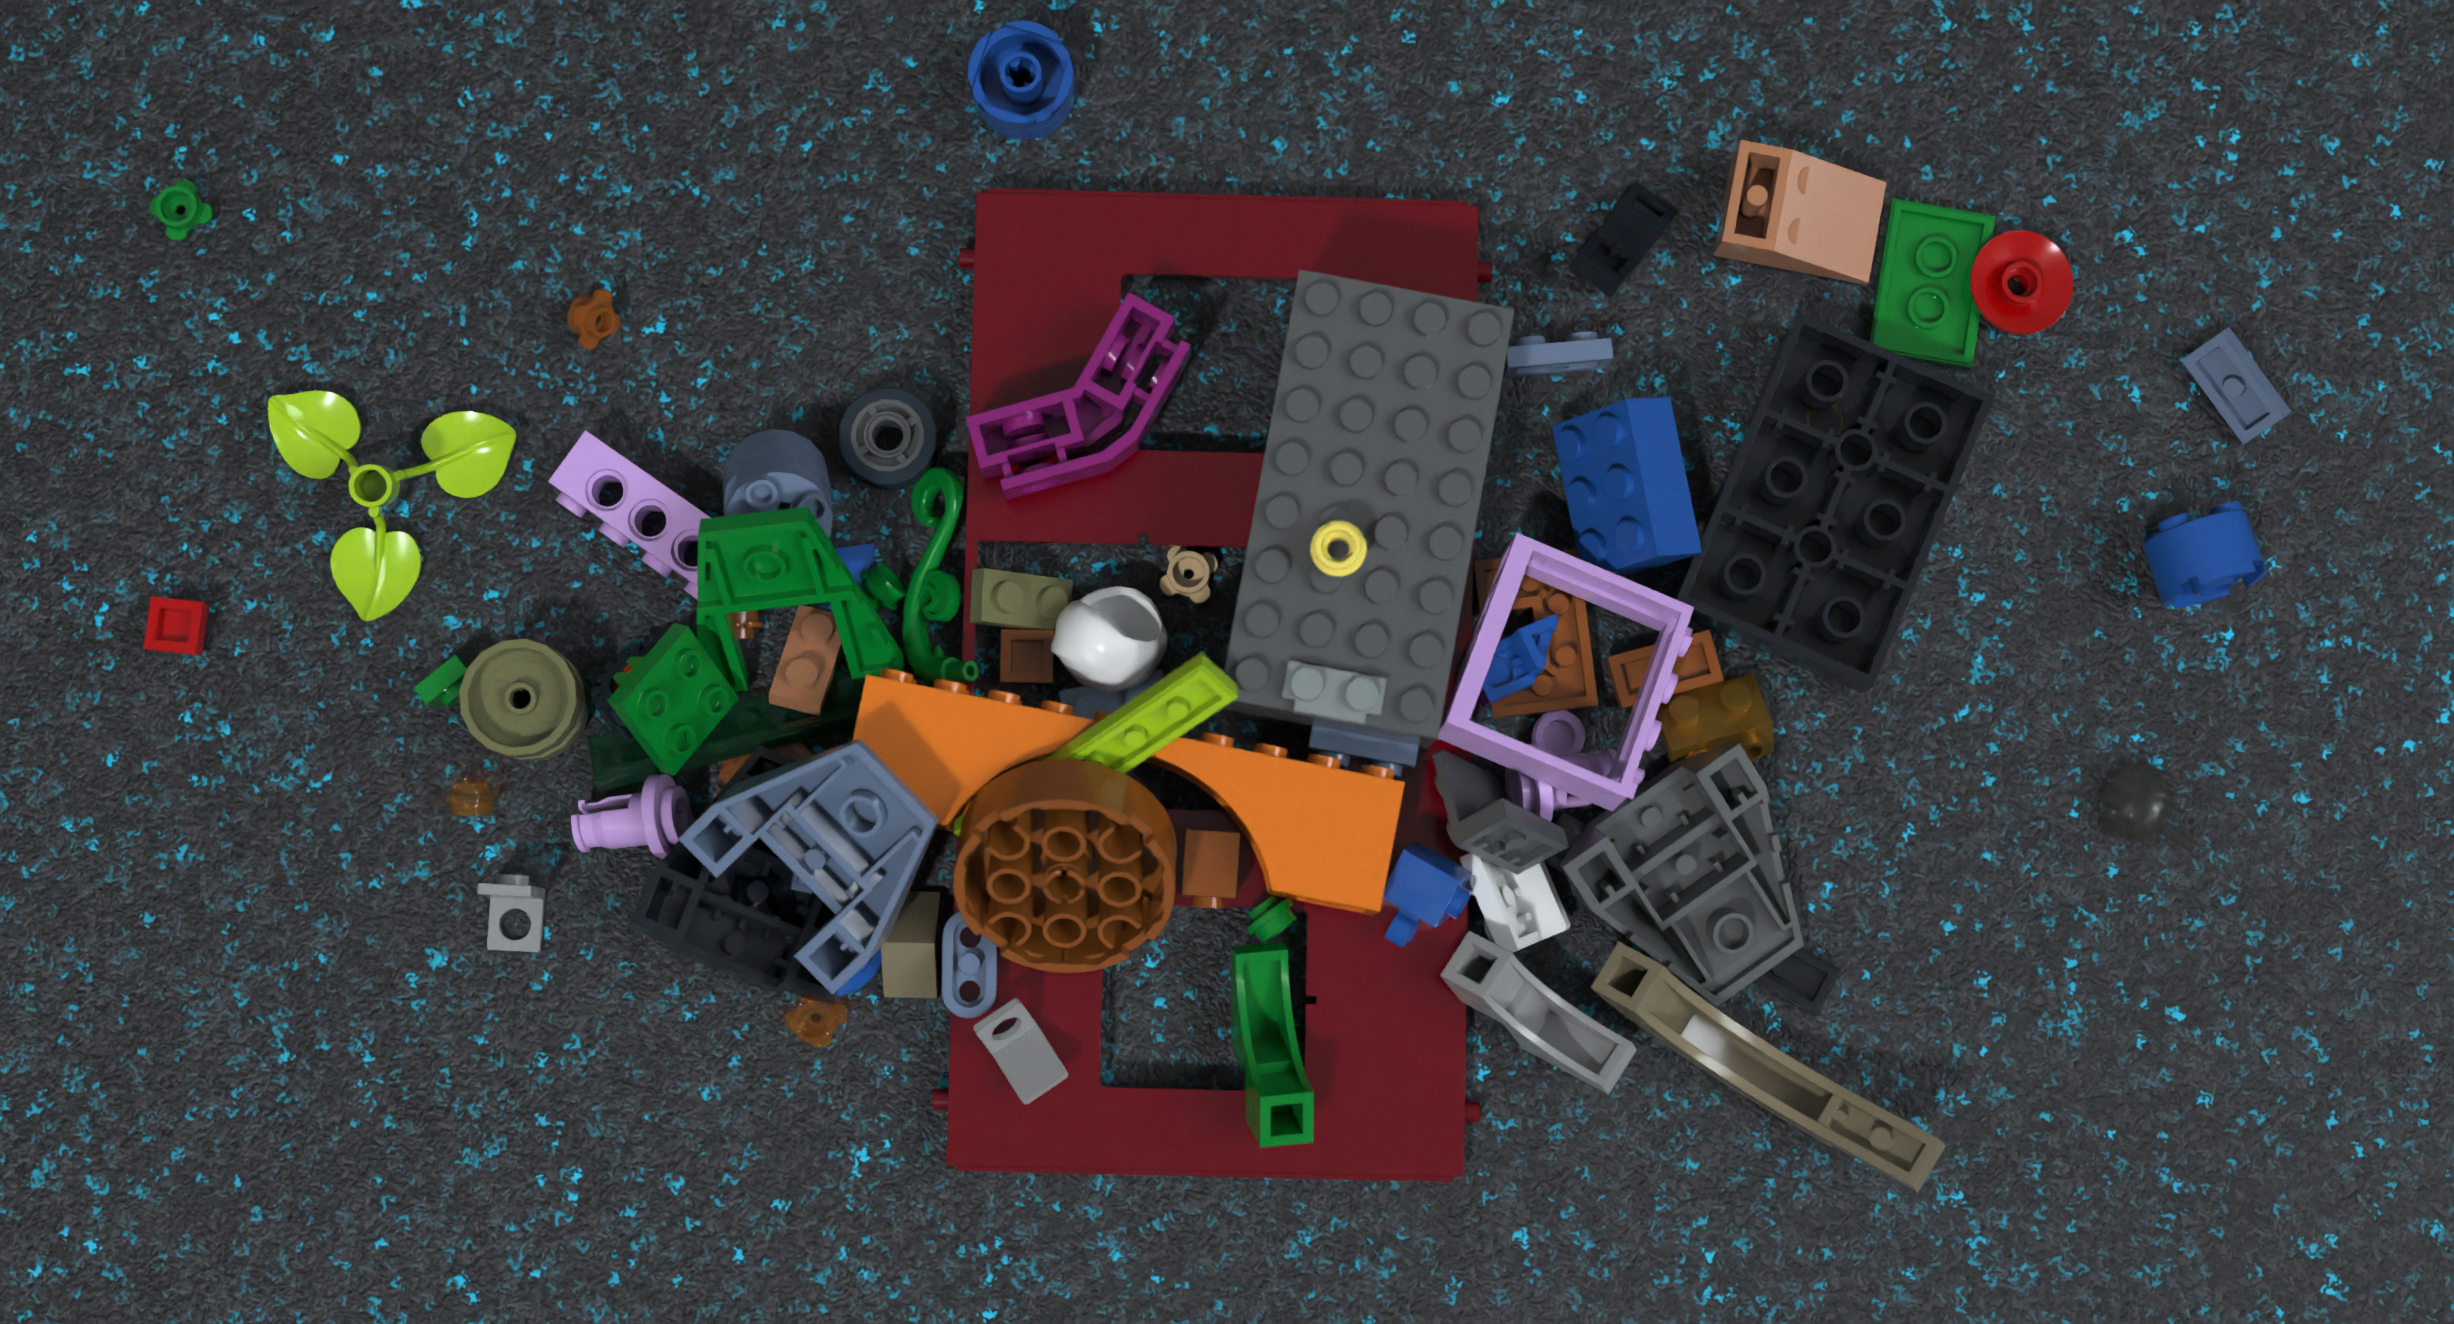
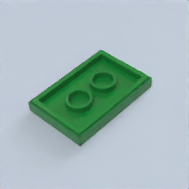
[1867,198,1995,371]

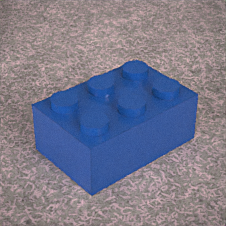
[1552,397,1702,577]

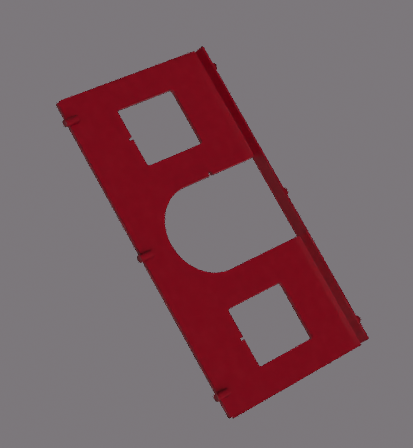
[933,188,1492,1182]

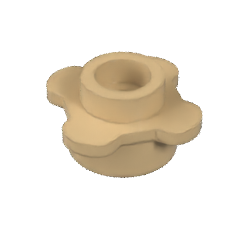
[1160,546,1218,603]

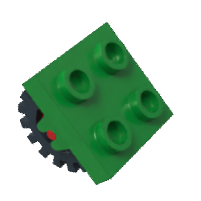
[590,623,739,776]

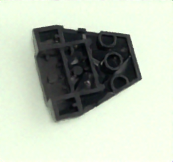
[630,745,838,1004]

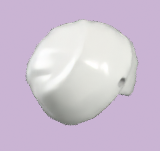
[1051,586,1168,692]

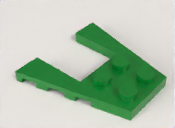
[696,507,905,692]

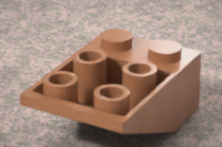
[1713,140,1887,285]

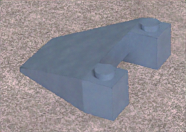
[678,739,939,995]

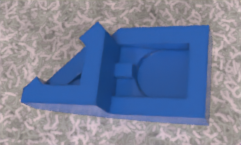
[1459,614,1559,708]

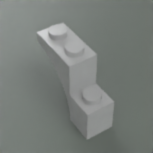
[1440,931,1637,1095]

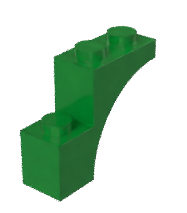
[1231,942,1314,1148]

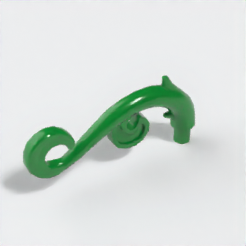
[899,466,978,687]

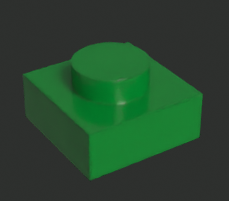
[413,654,470,710]

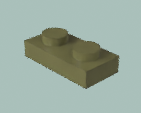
[970,568,1073,631]

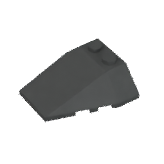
[1560,741,1804,1007]

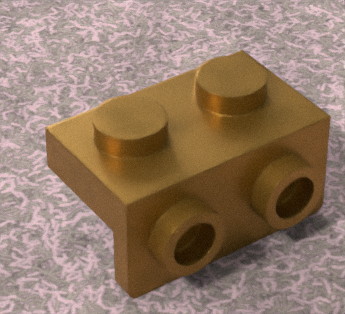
[1655,674,1774,766]

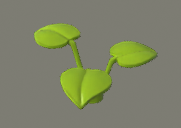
[268,390,517,621]

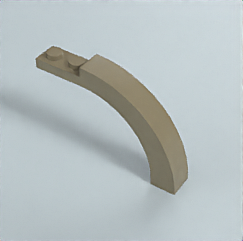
[1591,942,1946,1192]

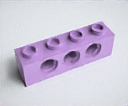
[548,430,711,600]

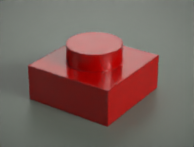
[143,596,209,657]

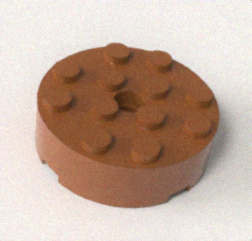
[953,759,1177,973]

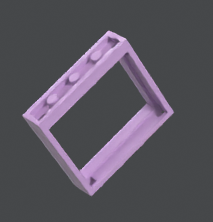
[1438,533,1694,812]

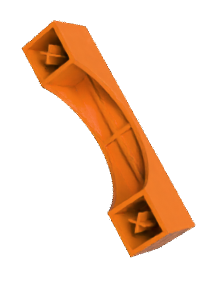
[852,668,1405,916]

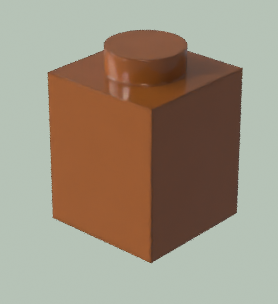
[1181,829,1240,909]

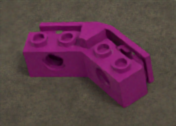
[966,292,1191,500]

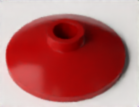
[1969,230,2073,335]

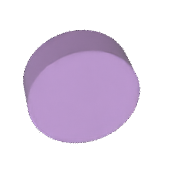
[1531,710,1585,756]

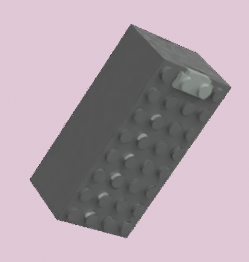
[1217,269,1515,751]

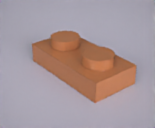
[769,605,843,716]

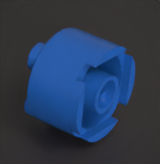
[968,21,1076,140]
[2143,501,2268,608]

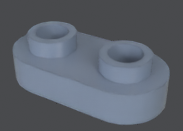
[942,912,998,1018]

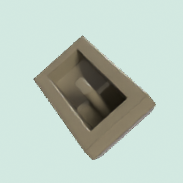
[881,891,942,999]

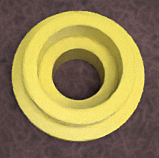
[1311,521,1367,577]

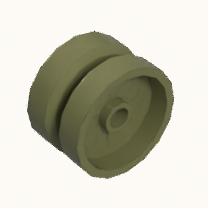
[459,639,590,762]

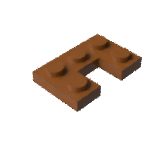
[1473,549,1598,720]

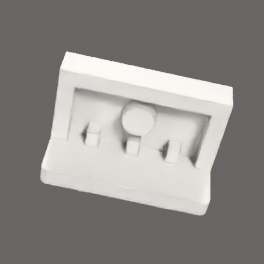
[1459,853,1571,953]

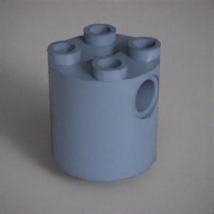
[723,429,833,538]

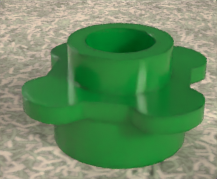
[150,180,213,241]

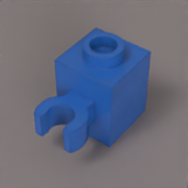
[1383,841,1473,948]

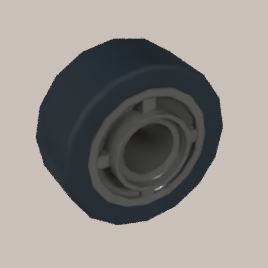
[838,387,941,491]

